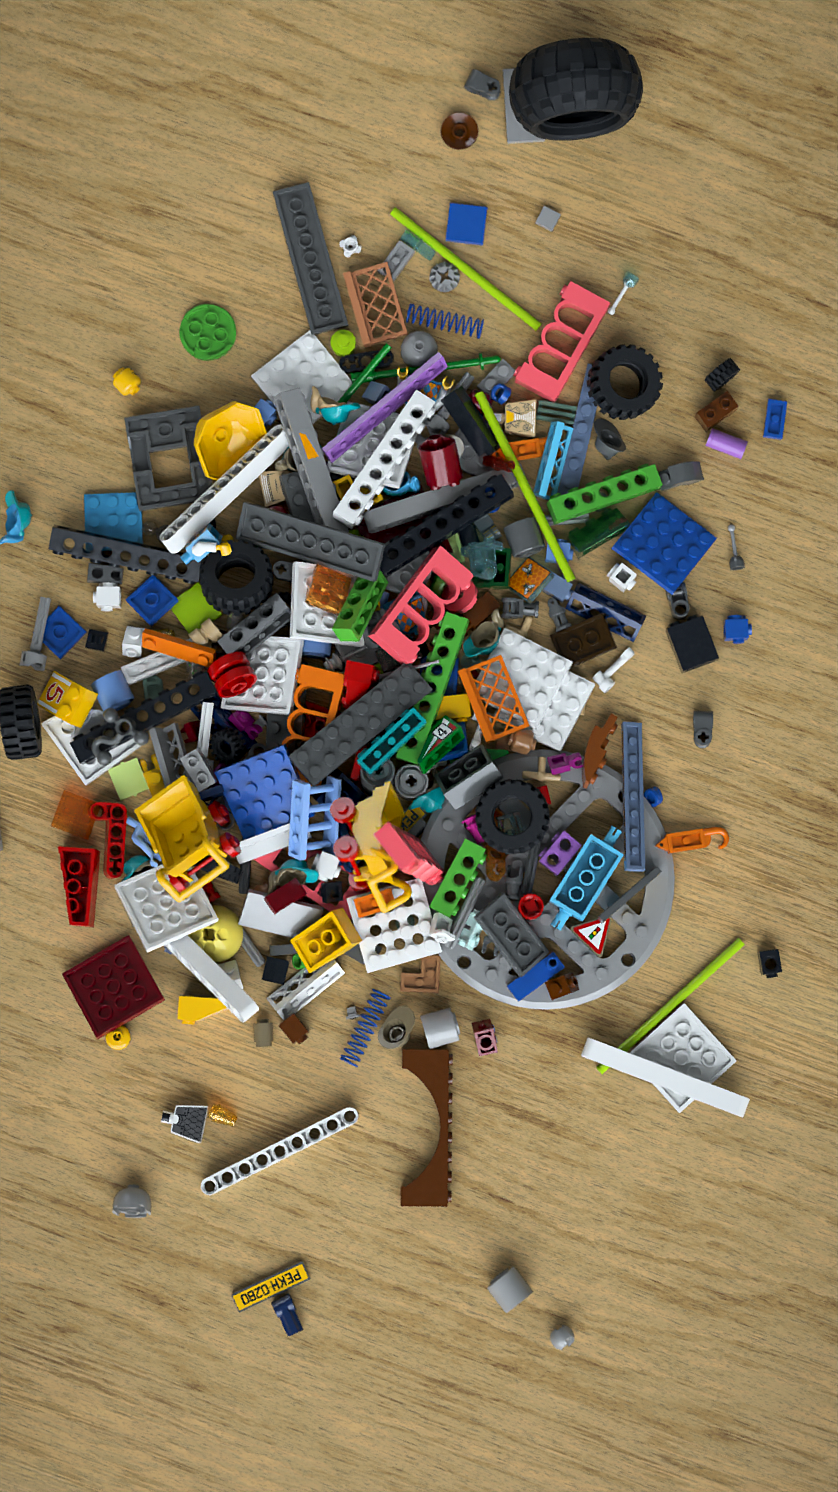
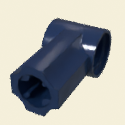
[271,1294,303,1337]

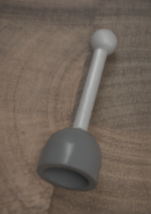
[728,524,745,570]

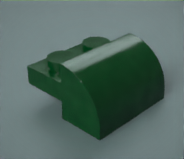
[473,548,512,590]

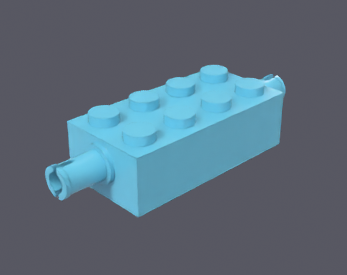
[549,826,624,931]

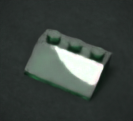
[567,508,630,559]

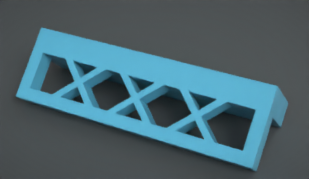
[533,421,573,500]

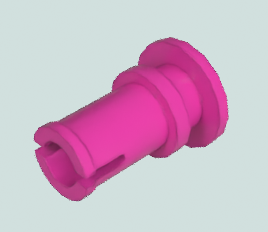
[461,814,484,845]

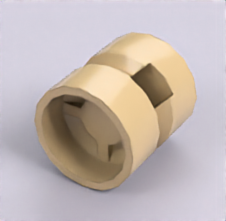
[188,618,223,648]

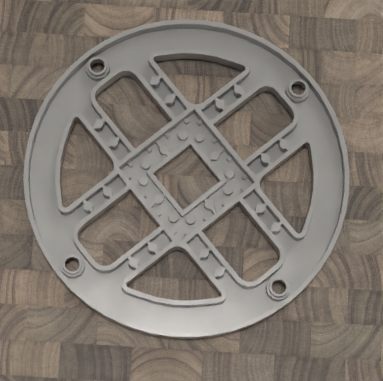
[415,749,675,1010]

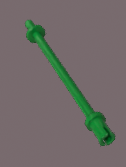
[351,353,501,384]

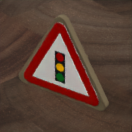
[570,917,611,957]

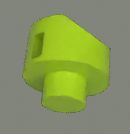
[330,330,356,357]

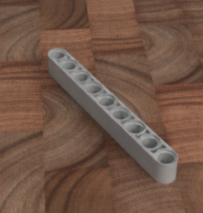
[363,463,527,533]

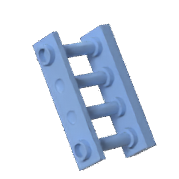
[288,776,342,860]

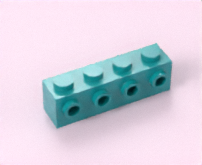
[357,707,427,776]

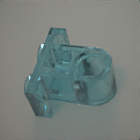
[460,538,503,580]

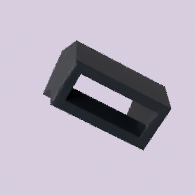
[262,956,289,985]

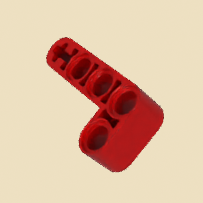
[87,802,127,879]

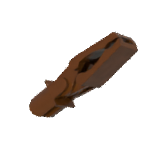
[429,591,501,657]

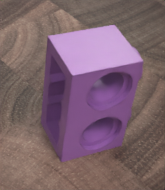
[539,831,582,876]

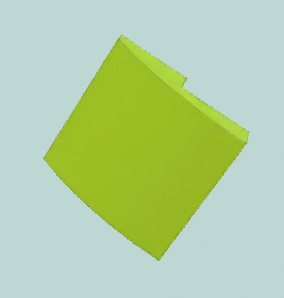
[171,582,222,633]

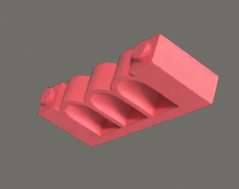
[514,281,610,403]
[368,546,474,665]
[373,822,447,886]
[253,841,371,920]

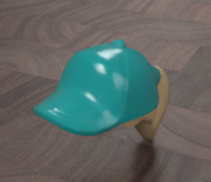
[310,386,360,425]

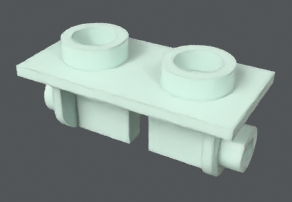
[458,909,483,951]

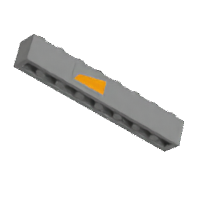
[273,388,349,532]

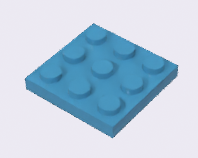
[84,492,143,551]

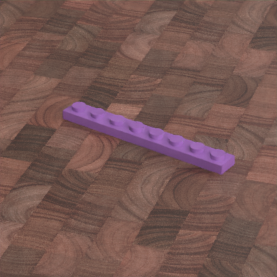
[322,352,448,463]

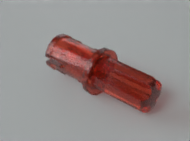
[482,455,515,473]

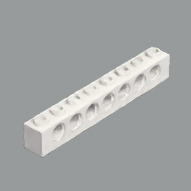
[333,390,436,529]

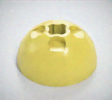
[188,905,243,963]

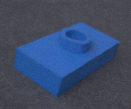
[763,399,787,440]

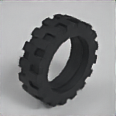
[193,855,243,884]

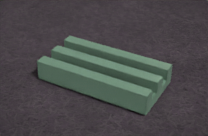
[536,400,576,426]

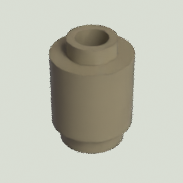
[253,1019,273,1047]

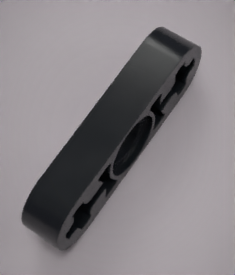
[339,350,394,374]

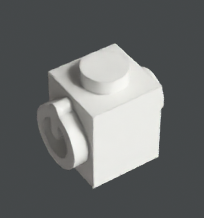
[607,563,637,593]
[93,582,121,611]
[311,851,341,883]

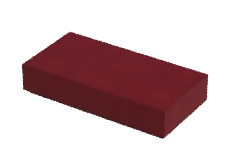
[264,878,307,915]

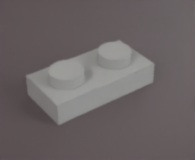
[377,240,415,282]
[477,359,516,399]

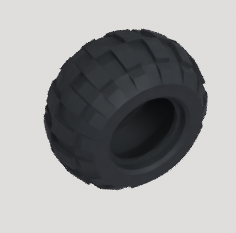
[509,38,643,141]

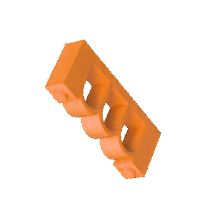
[281,664,346,786]

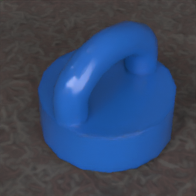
[491,383,511,405]
[643,786,663,807]

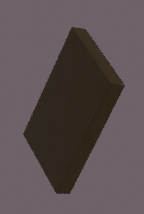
[550,613,617,668]

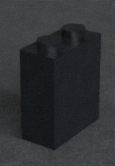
[666,614,719,673]

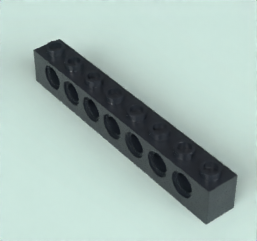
[380,474,514,578]
[48,525,203,584]
[70,671,218,765]

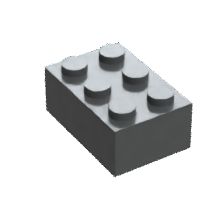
[434,743,504,810]

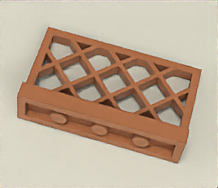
[343,262,408,349]

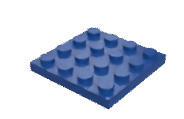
[612,492,717,595]
[214,744,316,840]

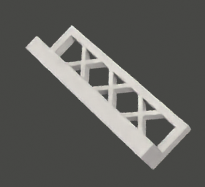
[236,823,312,865]
[266,959,345,1020]

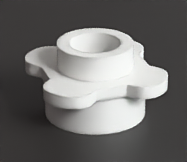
[339,236,361,257]

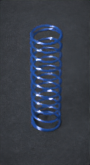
[406,303,484,339]
[340,989,391,1067]

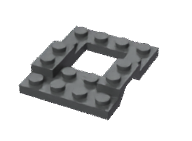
[124,406,212,512]

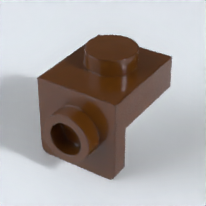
[545,972,579,1000]

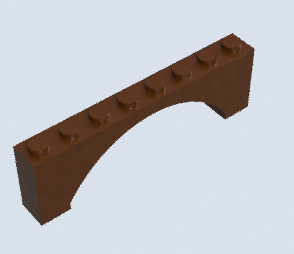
[401,1049,453,1207]

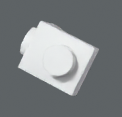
[122,626,145,658]
[429,912,456,943]
[217,960,243,989]

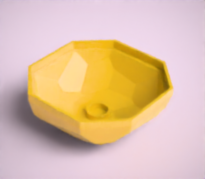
[194,401,267,480]

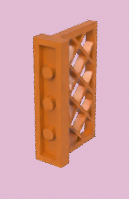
[458,655,529,744]

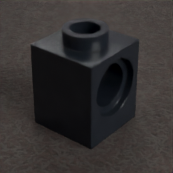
[757,949,782,978]

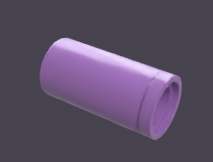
[705,428,748,459]

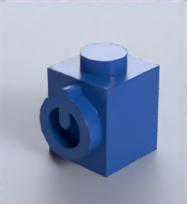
[723,615,752,644]

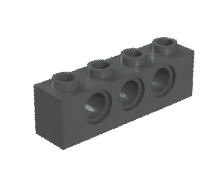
[217,593,291,656]

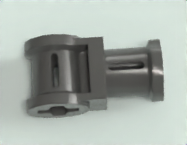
[501,598,539,619]

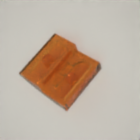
[305,564,352,616]
[51,790,100,840]

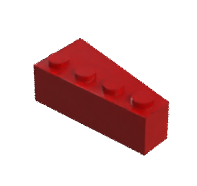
[58,846,101,928]

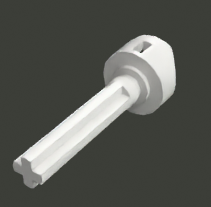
[197,702,214,770]

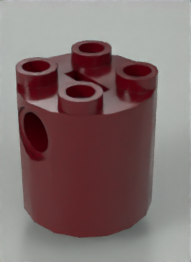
[418,434,463,490]

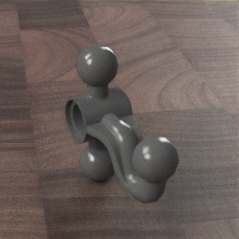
[91,708,149,766]

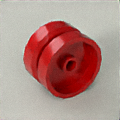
[207,652,257,698]

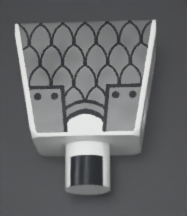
[161,1105,209,1143]

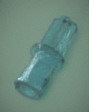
[400,230,436,260]

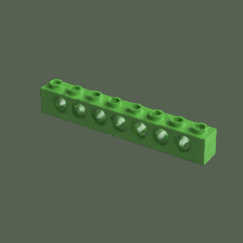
[395,612,470,766]

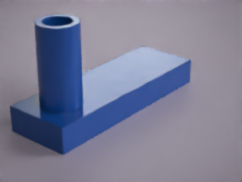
[507,951,565,1002]

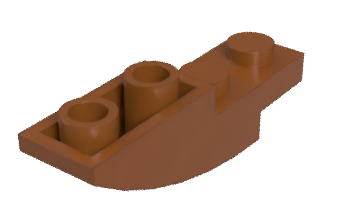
[582,713,618,789]

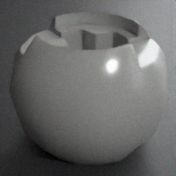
[550,1325,574,1350]

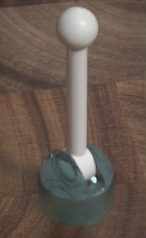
[608,271,639,315]

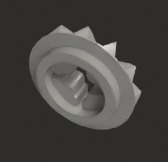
[430,261,460,292]

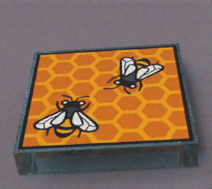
[508,557,555,604]

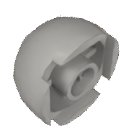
[401,331,438,367]
[112,1185,152,1218]

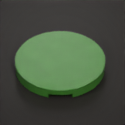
[179,304,236,361]

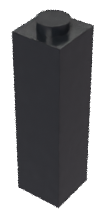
[441,386,498,457]

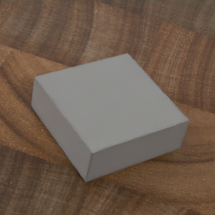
[535,206,561,232]

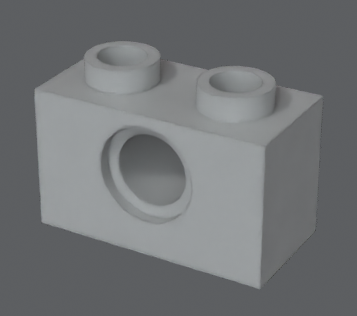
[180,747,218,792]

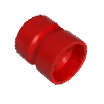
[518,894,544,920]

